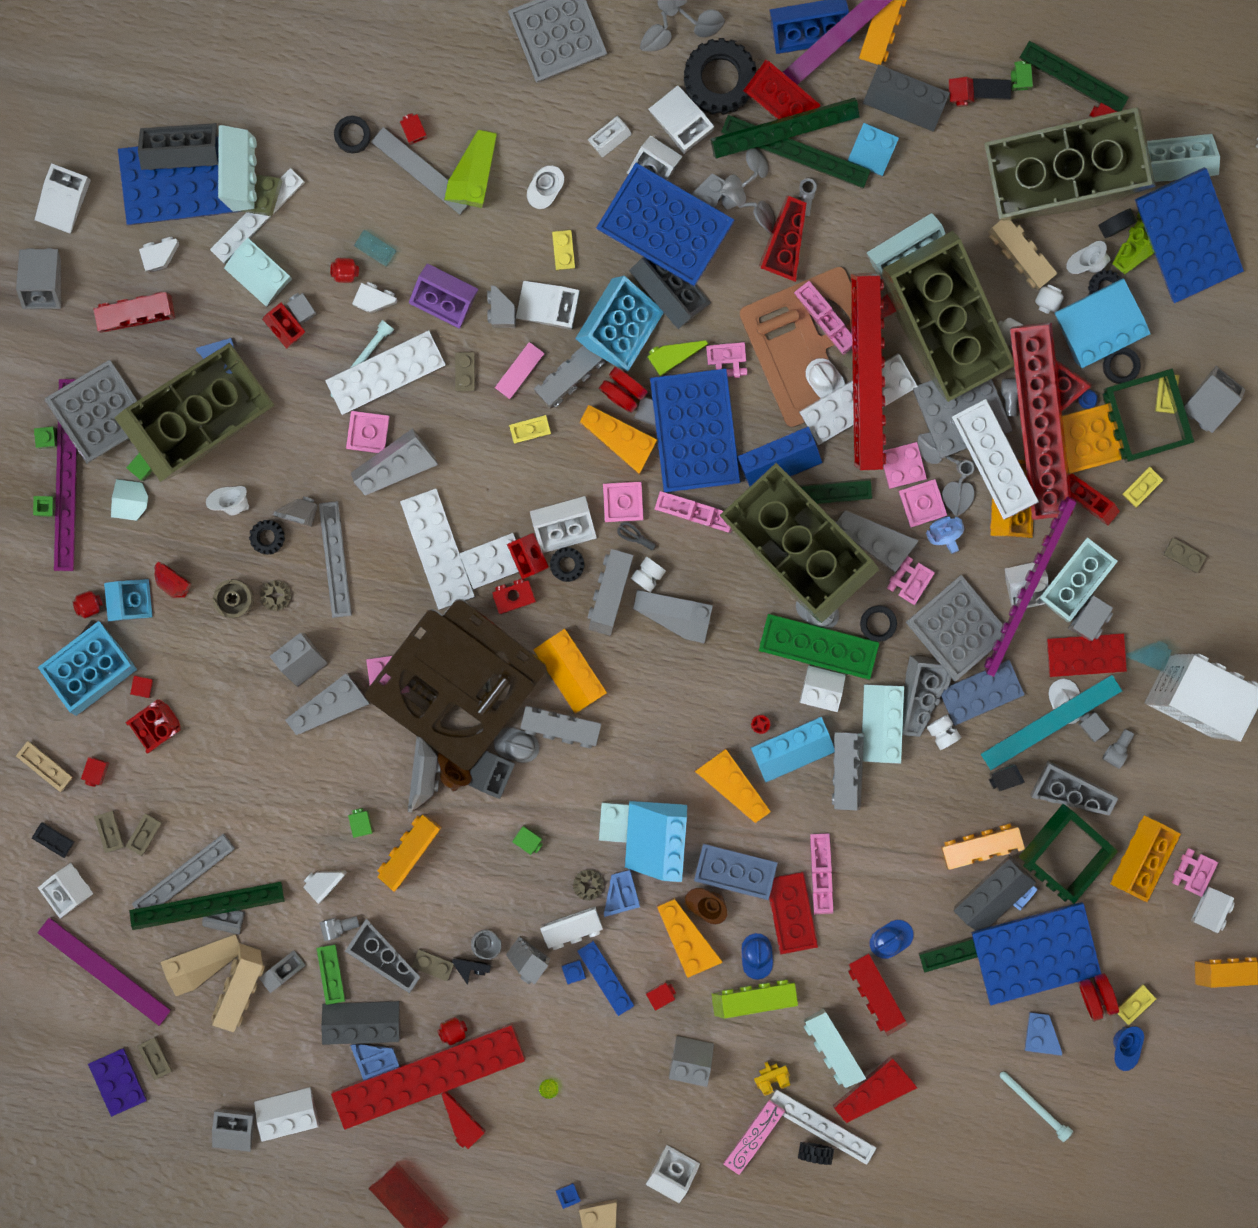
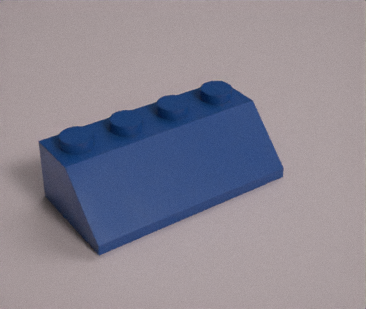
[769,0,851,54]
[737,426,822,487]

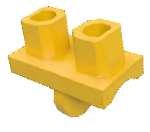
[754,1061,790,1096]

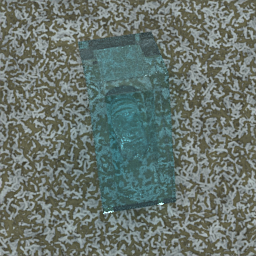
[1126,641,1172,671]

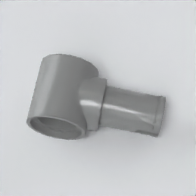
[799,177,817,216]
[1001,379,1018,416]
[1102,729,1134,769]
[319,916,360,941]

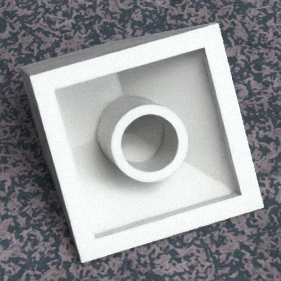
[304,870,348,904]

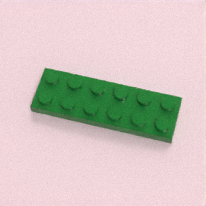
[758,614,879,680]

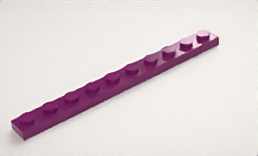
[54,379,77,571]
[984,496,1076,677]

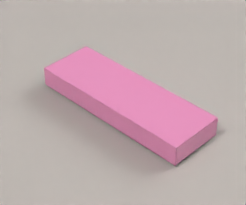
[495,342,544,399]

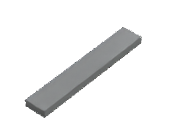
[371,127,468,215]
[319,501,352,618]
[132,834,235,909]

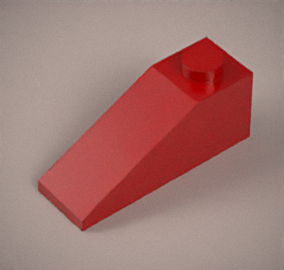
[1069,473,1120,526]
[441,1091,486,1149]

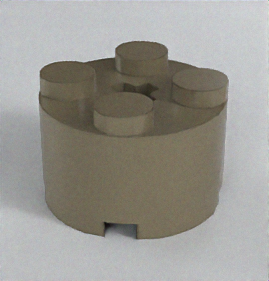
[213,579,254,618]

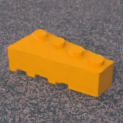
[695,749,771,823]
[657,898,723,978]

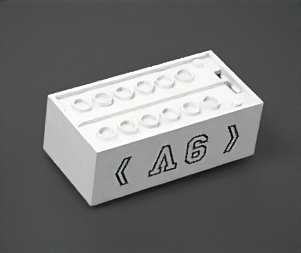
[1145,653,1258,742]

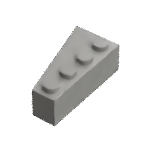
[836,510,918,572]
[345,919,420,994]

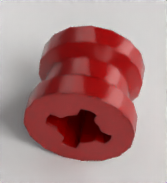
[751,715,770,734]

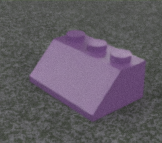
[409,263,478,329]

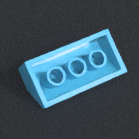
[750,717,835,782]

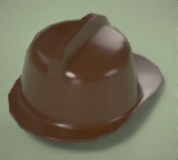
[437,753,472,792]
[685,888,727,925]

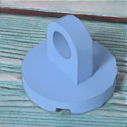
[926,517,965,554]

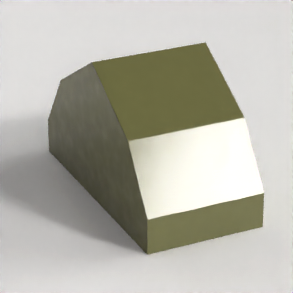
[881,231,1014,402]
[719,463,880,623]

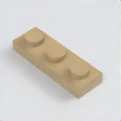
[16,741,73,792]

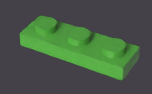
[316,944,345,1005]

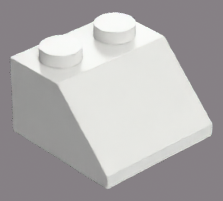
[627,135,682,181]
[799,666,845,712]
[38,863,93,919]
[646,1145,700,1203]

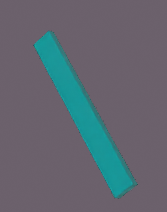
[981,674,1122,770]

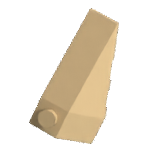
[161,934,239,996]

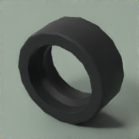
[334,115,371,154]
[1098,208,1137,239]
[1103,347,1141,384]
[860,605,897,642]

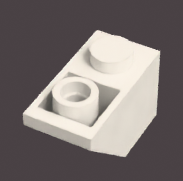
[139,237,180,273]
[352,282,398,314]

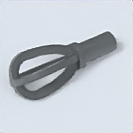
[617,522,656,550]

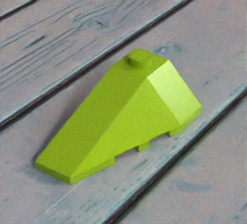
[444,130,497,208]
[1112,213,1154,274]

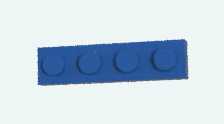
[577,940,634,1016]

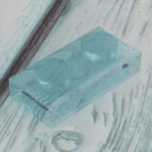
[354,230,396,267]

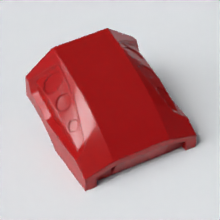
[154,561,191,598]
[125,699,181,754]

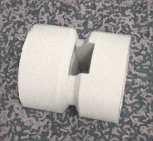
[631,557,666,593]
[927,714,961,750]

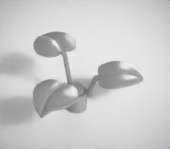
[640,0,725,51]
[719,147,775,234]
[917,432,975,516]

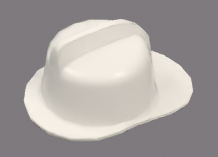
[527,165,564,209]
[1066,241,1110,274]
[806,358,845,398]
[206,486,249,515]
[1049,679,1083,724]

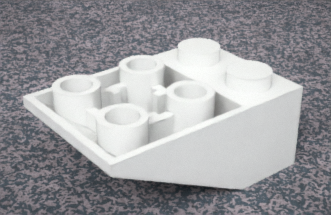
[648,86,714,154]
[35,163,91,234]
[516,281,580,330]

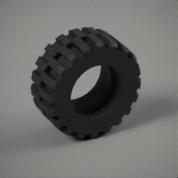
[684,38,756,115]

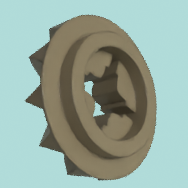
[260,580,291,611]
[573,870,604,901]

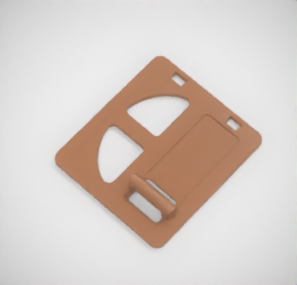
[739,267,852,427]

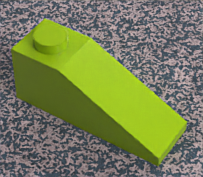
[647,340,708,377]

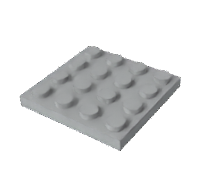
[508,0,607,83]
[44,360,137,464]
[913,379,1013,459]
[906,575,1003,681]

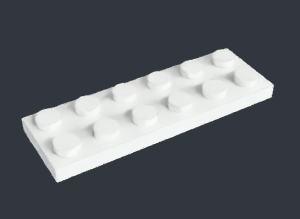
[325,330,445,415]
[799,354,918,445]
[952,399,1039,520]
[400,489,475,610]

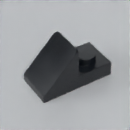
[452,957,491,985]

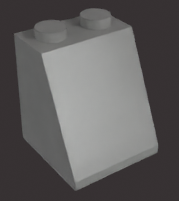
[16,248,61,309]
[1184,366,1245,433]
[270,633,328,687]
[669,1036,714,1087]

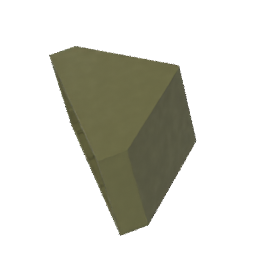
[984,107,1156,221]
[115,343,275,482]

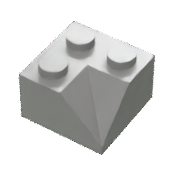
[1068,596,1113,641]

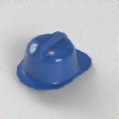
[870,920,913,959]
[741,933,773,980]
[1113,1026,1144,1071]

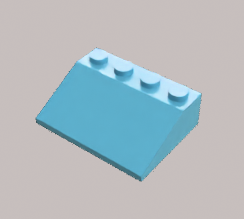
[575,276,664,372]
[1054,279,1150,368]
[38,621,137,716]
[625,801,687,882]

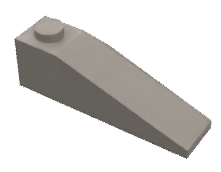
[633,590,713,643]

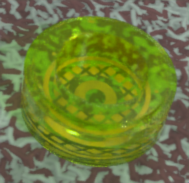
[539,1079,558,1099]

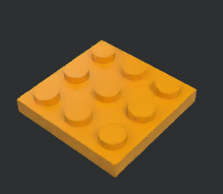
[1062,404,1122,474]

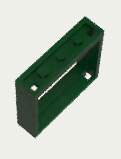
[1102,368,1194,463]
[1019,804,1118,904]

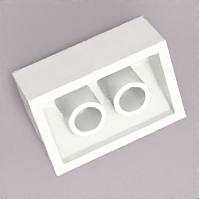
[530,496,597,553]
[540,907,603,950]
[254,1087,320,1142]

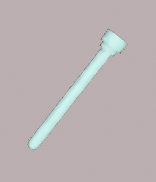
[331,320,394,398]
[1000,1071,1073,1142]

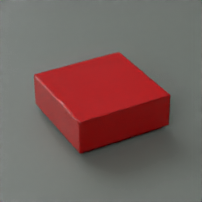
[130,676,153,698]

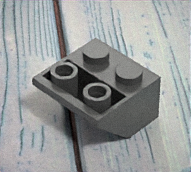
[469,750,515,799]

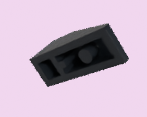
[988,763,1025,791]

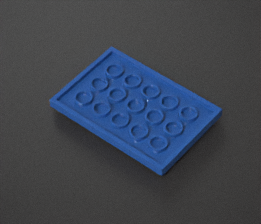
[118,137,241,226]
[596,163,735,287]
[1134,167,1244,303]
[650,368,740,492]
[971,902,1101,1006]

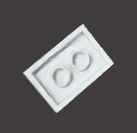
[459,533,519,589]

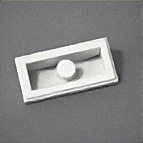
[588,116,631,157]

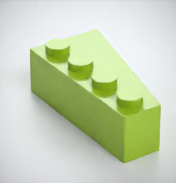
[711,979,798,1019]

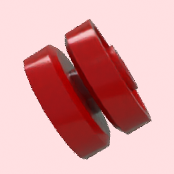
[599,367,648,414]
[1078,973,1119,1022]

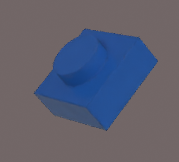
[561,960,586,985]
[556,1183,581,1209]

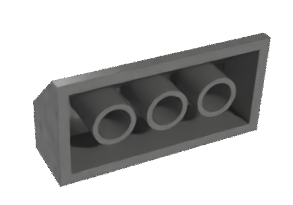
[863,64,950,132]
[138,123,219,170]
[629,257,711,329]
[953,855,1037,931]
[321,1001,401,1045]

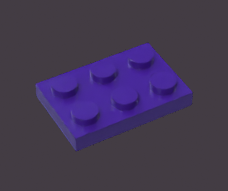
[88,1048,147,1117]

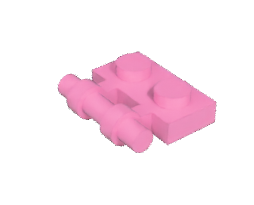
[706,342,747,378]
[887,556,935,605]
[1172,848,1218,897]

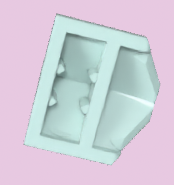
[111,479,148,521]

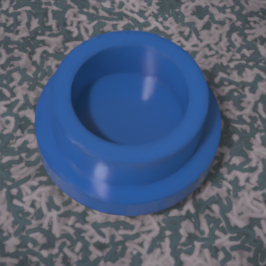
[1078,390,1098,409]

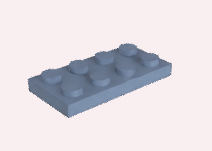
[941,660,1024,726]
[694,844,778,900]

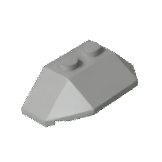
[408,737,441,812]

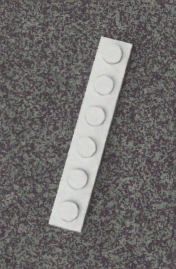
[210,168,305,264]
[770,1089,876,1165]

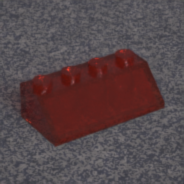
[368,1162,449,1228]

